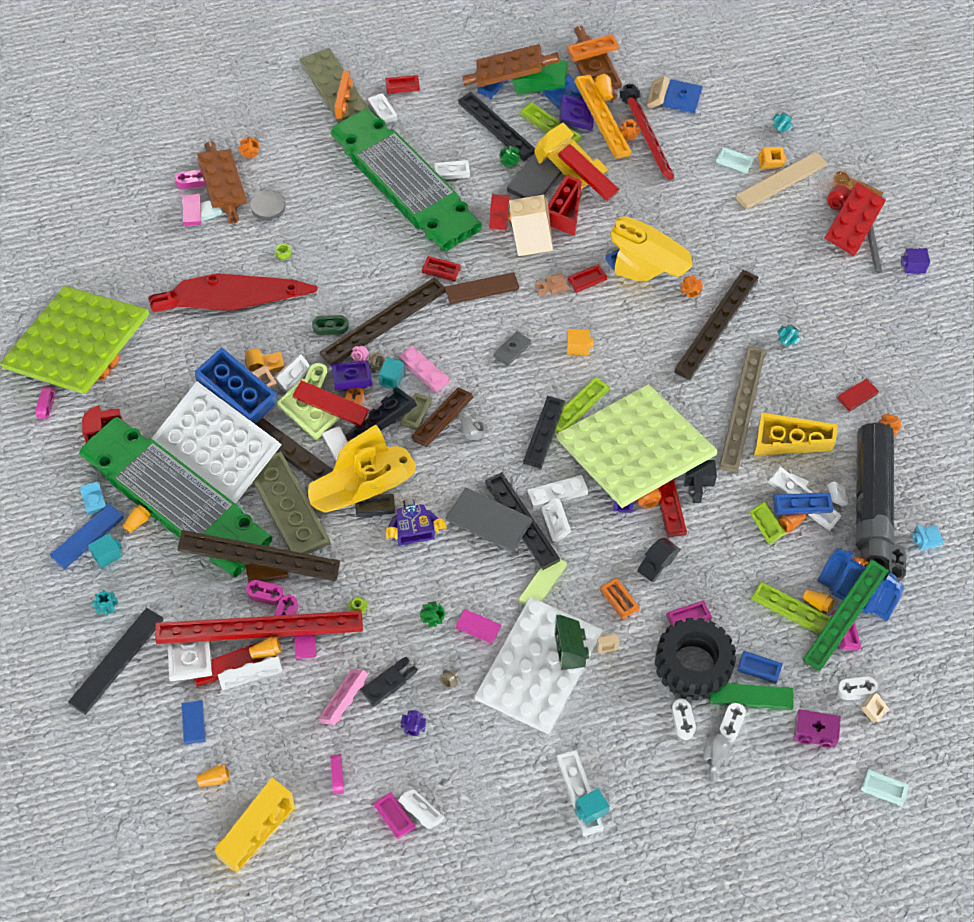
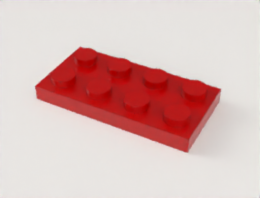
[824,182,886,256]

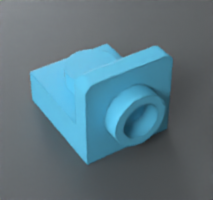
[79,482,106,516]
[912,524,944,551]

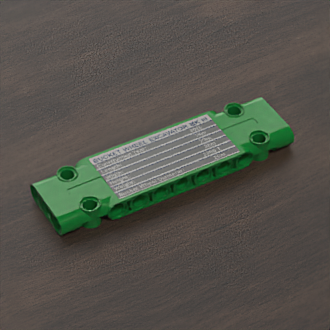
[330,109,482,252]
[79,417,273,577]

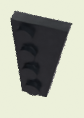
[345,386,417,442]

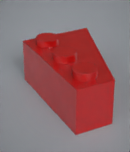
[548,175,582,236]

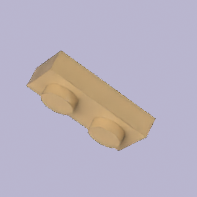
[646,75,669,109]

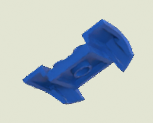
[817,548,905,621]

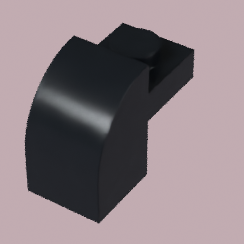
[684,460,717,503]
[636,537,681,582]

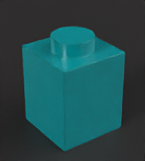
[378,357,405,389]
[88,533,122,569]
[574,788,610,825]

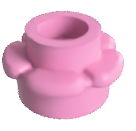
[352,346,369,362]

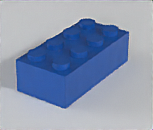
[195,347,277,424]

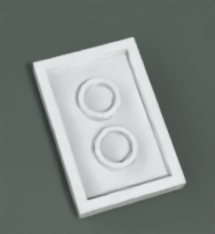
[168,641,212,682]

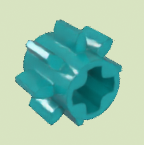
[772,112,793,133]
[777,324,801,347]
[92,589,119,616]

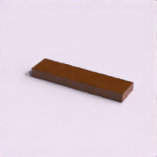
[445,272,519,304]
[411,387,473,448]

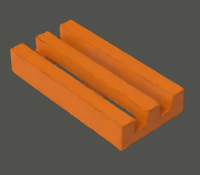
[600,577,640,620]

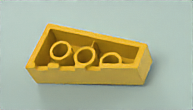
[754,412,838,456]
[214,777,295,874]

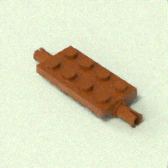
[572,26,622,101]
[462,44,560,87]
[197,141,247,224]

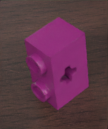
[793,709,841,748]

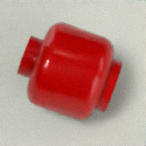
[827,185,851,211]

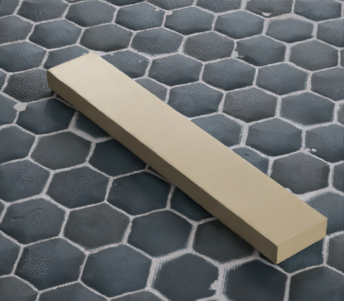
[736,152,827,210]

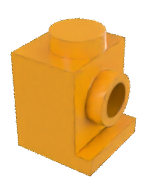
[758,147,786,170]

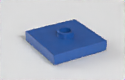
[663,79,703,113]

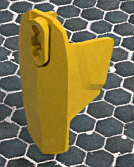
[308,425,416,513]

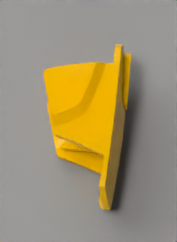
[610,216,693,281]

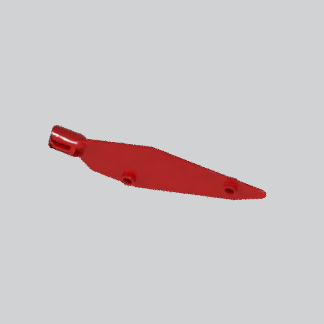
[148,273,318,313]

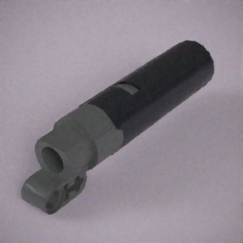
[856,422,906,582]

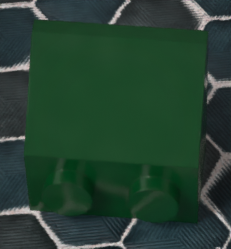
[554,615,589,670]

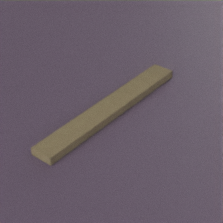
[719,346,766,473]

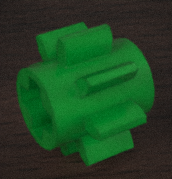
[499,145,520,168]
[420,601,445,627]

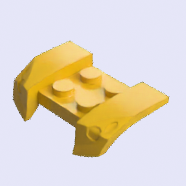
[535,123,609,189]

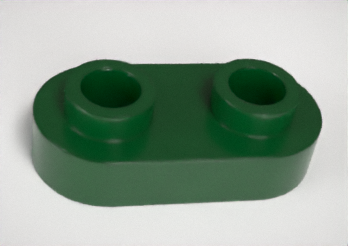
[312,315,349,335]

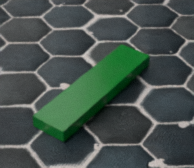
[709,683,794,710]

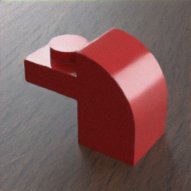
[489,194,511,230]
[82,405,123,443]

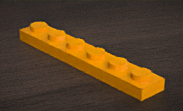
[574,75,632,159]

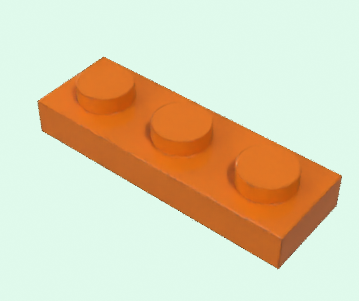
[567,34,619,62]
[335,70,353,119]

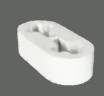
[837,677,878,700]
[671,699,696,740]
[719,703,746,742]

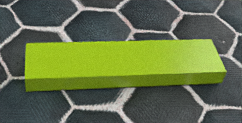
[520,102,581,143]
[555,377,610,433]
[751,581,831,635]

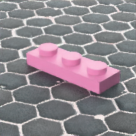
[398,346,450,393]
[318,669,368,725]

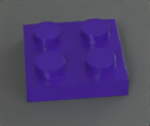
[560,94,594,131]
[331,360,372,390]

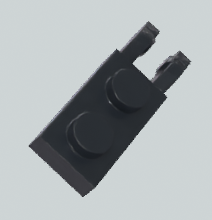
[360,657,418,707]

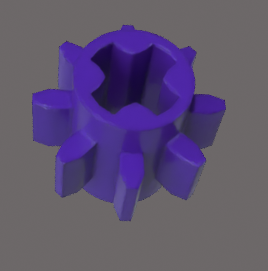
[400,710,427,736]

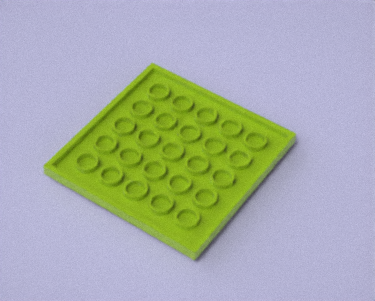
[0,286,149,394]

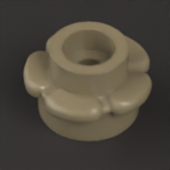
[368,352,385,370]
[440,669,459,689]

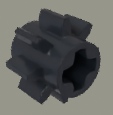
[619,84,640,105]

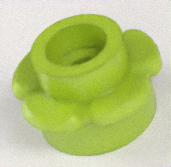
[274,243,292,260]
[348,596,368,615]

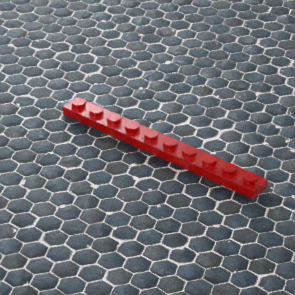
[155,610,363,644]

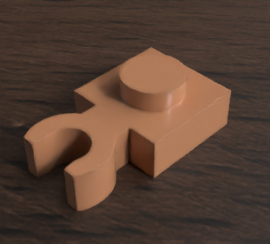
[535,272,569,296]

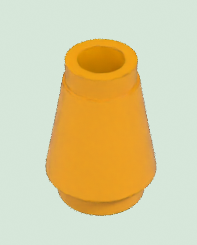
[595,74,613,101]
[122,504,151,534]
[803,589,835,613]
[249,637,282,659]
[196,763,230,787]

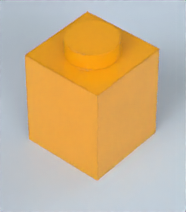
[567,329,593,355]

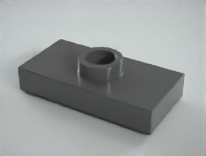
[494,331,531,367]

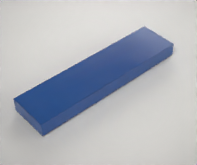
[50,504,124,570]

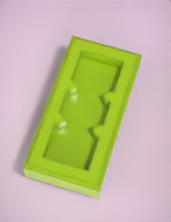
[749,501,786,545]

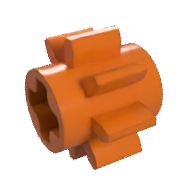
[619,119,640,141]
[238,136,260,159]
[680,276,703,298]
[878,413,901,436]

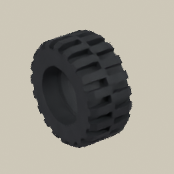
[655,617,736,700]

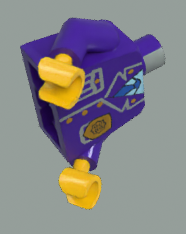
[386,498,447,546]

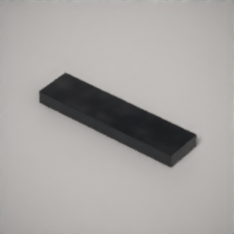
[523,396,565,469]

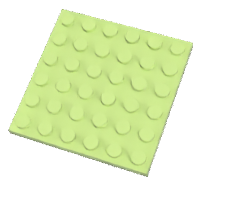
[556,384,717,508]

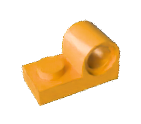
[244,349,284,373]

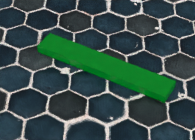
[803,559,889,672]

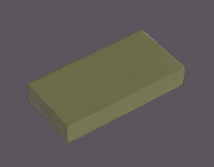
[400,393,432,431]

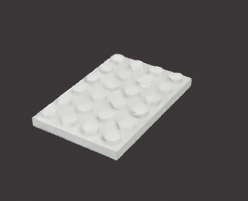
[152,381,282,504]
[475,597,603,735]

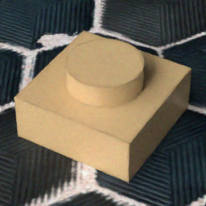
[596,634,619,653]
[860,693,888,723]

